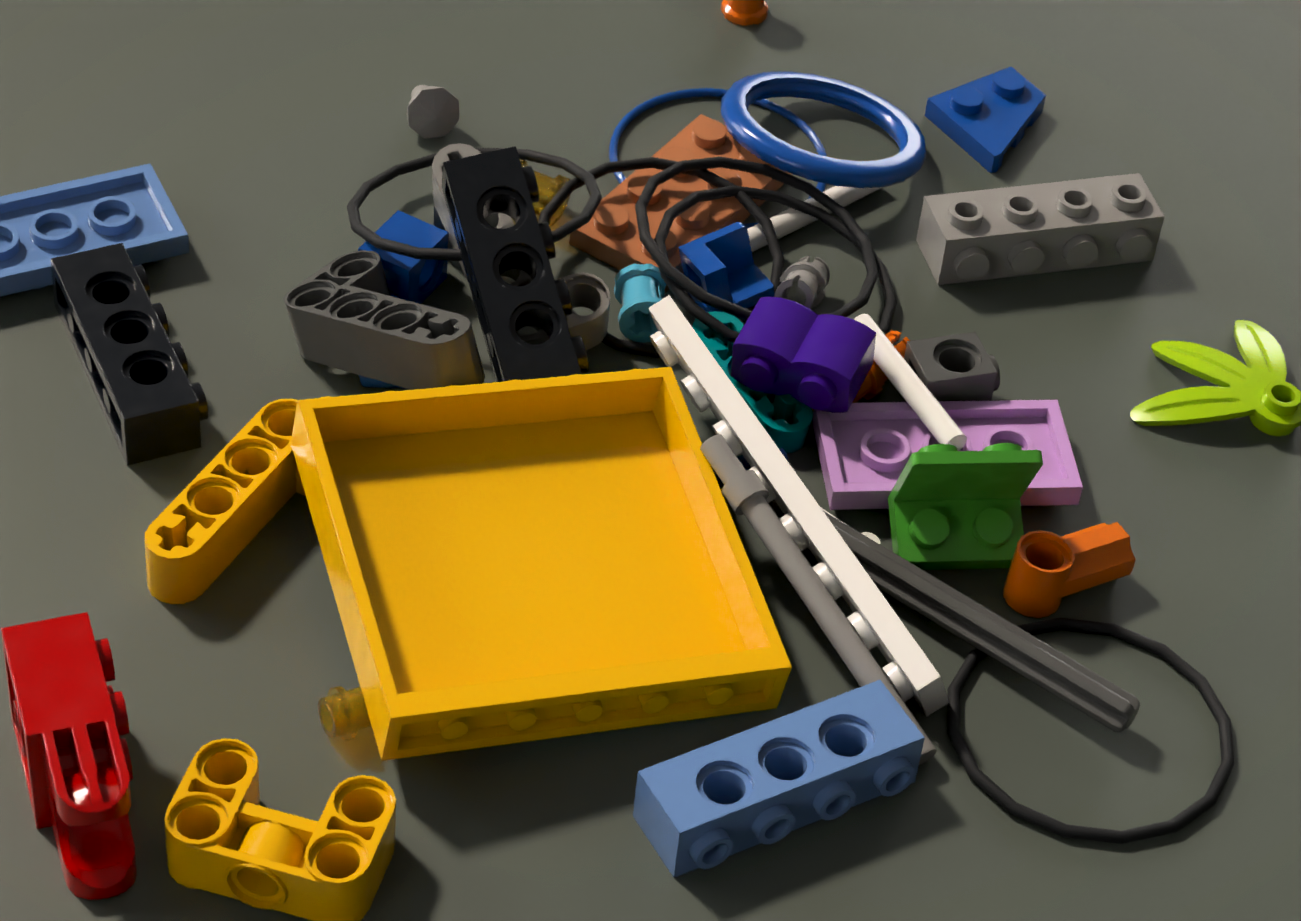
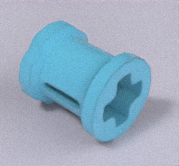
[614,263,666,343]

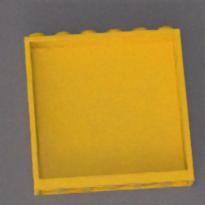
[291,367,792,761]

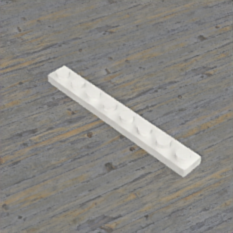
[648,295,949,717]

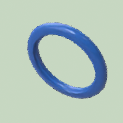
[721,71,926,188]

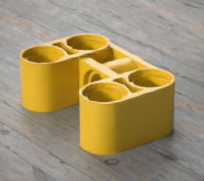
[164,738,396,921]

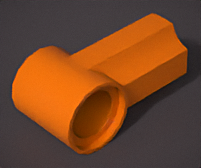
[1003,522,1136,618]

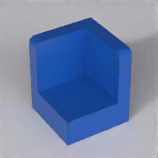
[678,222,775,313]

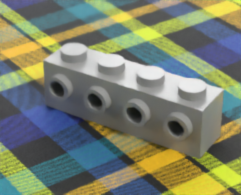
[916,173,1165,285]

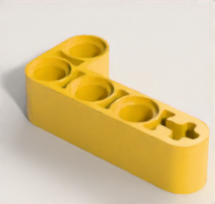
[145,399,306,604]

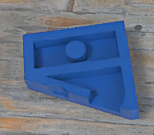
[925,66,1046,173]

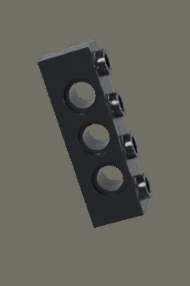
[441,146,589,382]
[51,243,208,466]

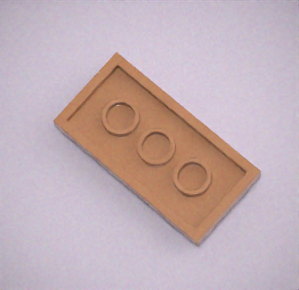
[569,114,792,293]

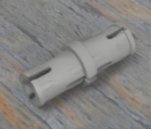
[774,256,830,309]

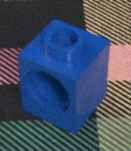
[358,210,449,304]

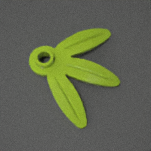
[1130,320,1301,436]

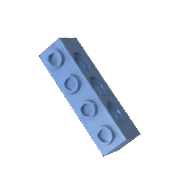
[633,680,925,878]

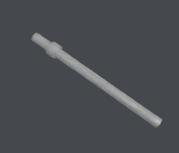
[700,434,937,765]

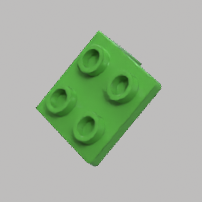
[888,443,1043,570]

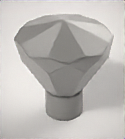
[406,85,459,139]

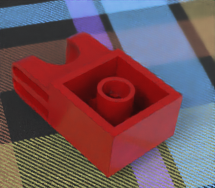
[1,612,137,900]

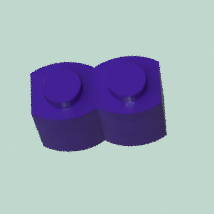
[731,297,876,413]

